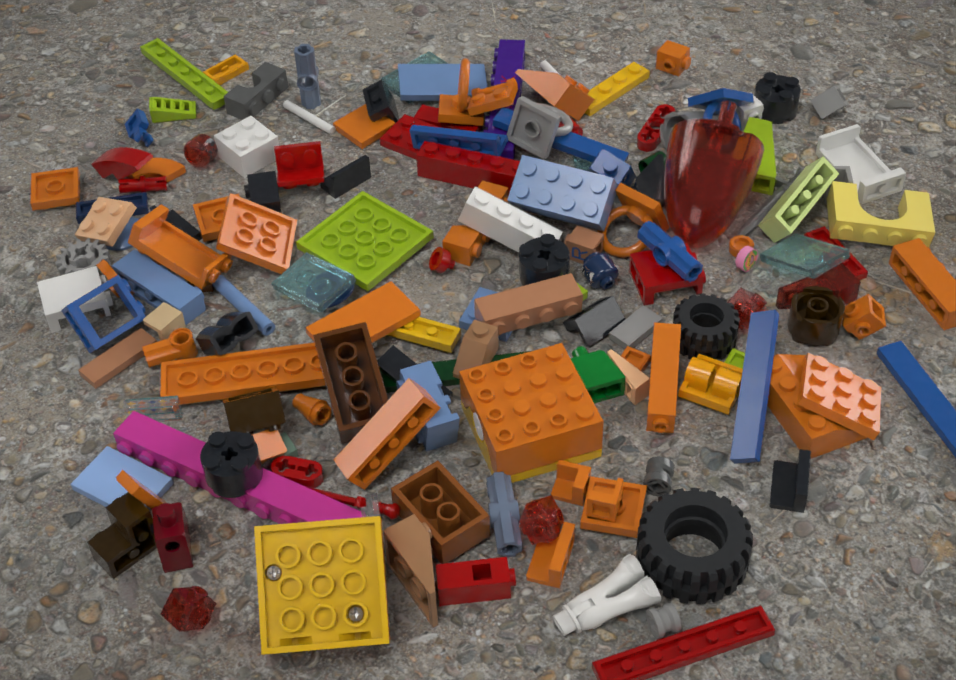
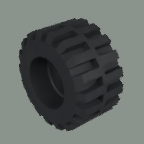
[673,293,740,360]

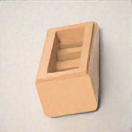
[607,349,650,405]

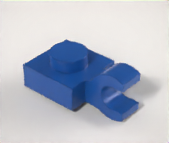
[124,108,153,147]

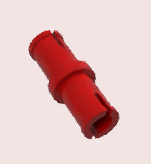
[118,175,167,194]

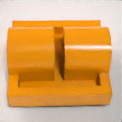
[678,354,743,415]

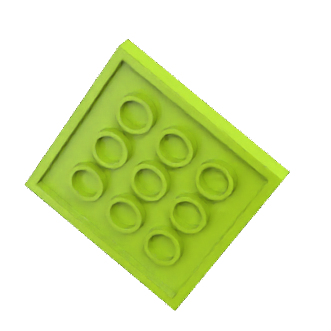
[296,191,434,291]

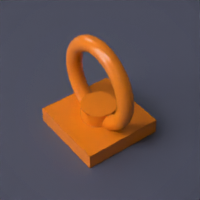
[438,58,484,126]
[597,183,669,257]

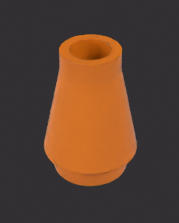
[292,393,332,425]

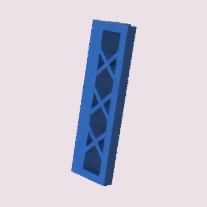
[409,125,508,156]

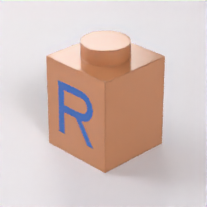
[564,225,604,264]

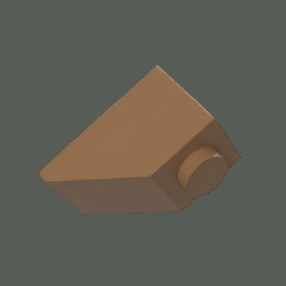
[453,320,499,379]

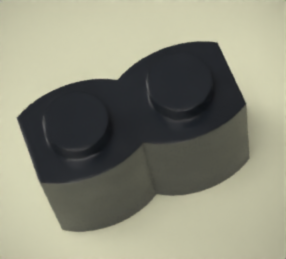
[196,312,258,355]

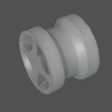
[646,602,682,639]

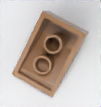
[383,514,438,628]

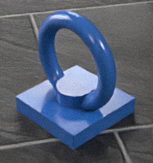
[688,88,754,155]

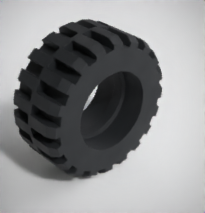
[636,488,753,605]

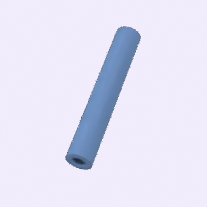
[212,275,275,336]

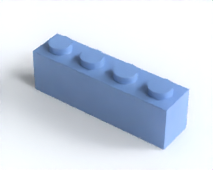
[112,249,206,325]

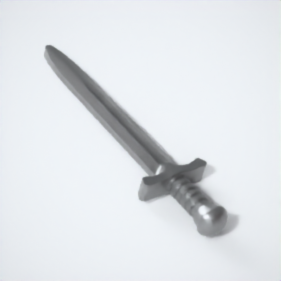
[736,168,804,236]

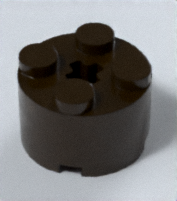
[787,286,845,346]

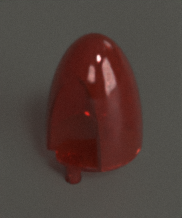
[664,101,764,249]

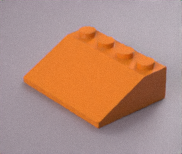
[767,354,867,459]

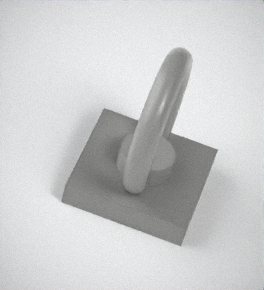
[507,96,573,159]

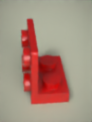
[274,141,324,189]

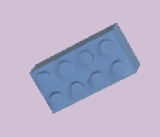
[507,155,618,232]

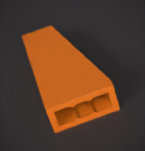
[646,322,681,433]

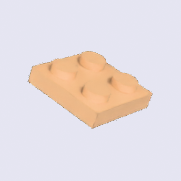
[75,197,137,247]

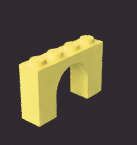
[826,181,935,247]

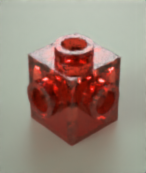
[727,287,768,330]
[519,495,564,545]
[160,586,217,632]

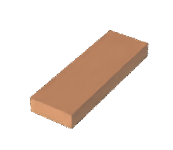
[78,328,157,389]

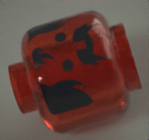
[183,134,218,167]

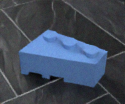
[396,361,460,452]

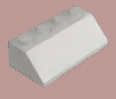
[458,187,563,252]

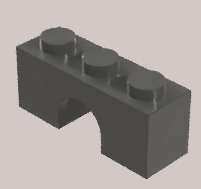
[224,62,288,120]

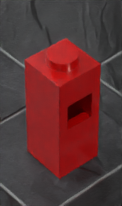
[435,557,516,606]

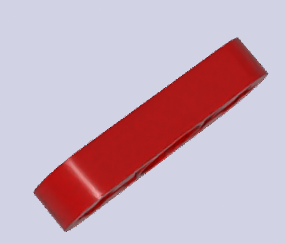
[637,104,675,152]

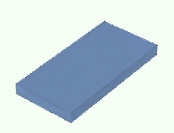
[398,64,487,101]

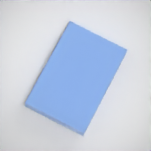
[71,446,173,510]

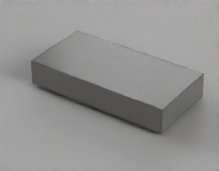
[609,306,663,349]

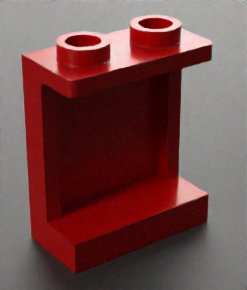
[629,243,706,306]

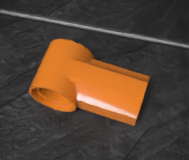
[142,328,198,367]

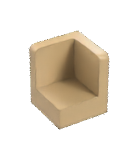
[143,302,186,341]

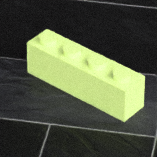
[758,156,839,243]

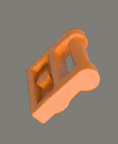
[467,78,518,116]

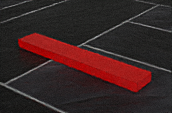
[592,605,775,680]

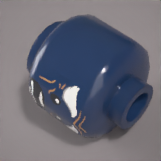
[582,252,619,290]

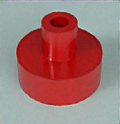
[429,247,455,273]

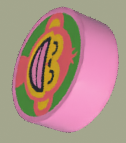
[735,246,758,272]

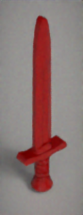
[305,486,400,520]

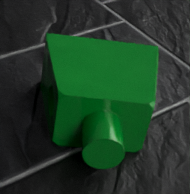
[570,346,625,404]

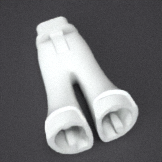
[552,554,661,636]

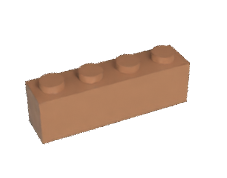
[474,273,583,336]

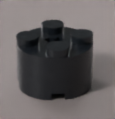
[754,72,801,124]
[519,234,570,286]
[200,431,263,498]

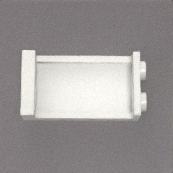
[816,124,906,204]

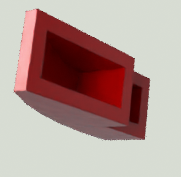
[91,147,153,180]

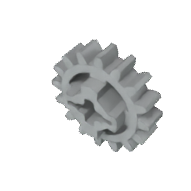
[55,238,111,276]

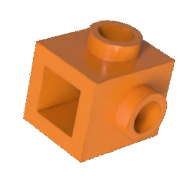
[842,294,886,340]

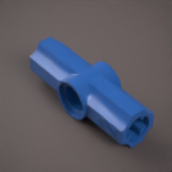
[637,221,703,282]

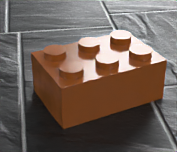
[391,460,490,564]

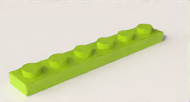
[140,38,228,110]

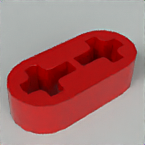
[271,456,324,488]

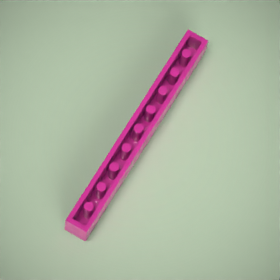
[113,411,366,524]

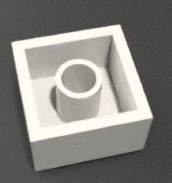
[214,116,279,178]

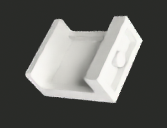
[37,266,113,333]

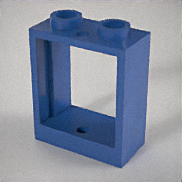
[61,274,146,353]

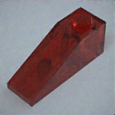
[776,263,861,309]

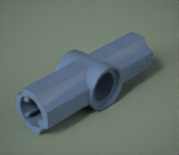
[294,44,321,109]
[486,472,522,557]

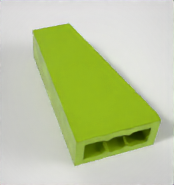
[726,117,776,196]

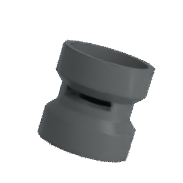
[643,456,675,496]

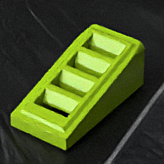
[149,97,197,123]

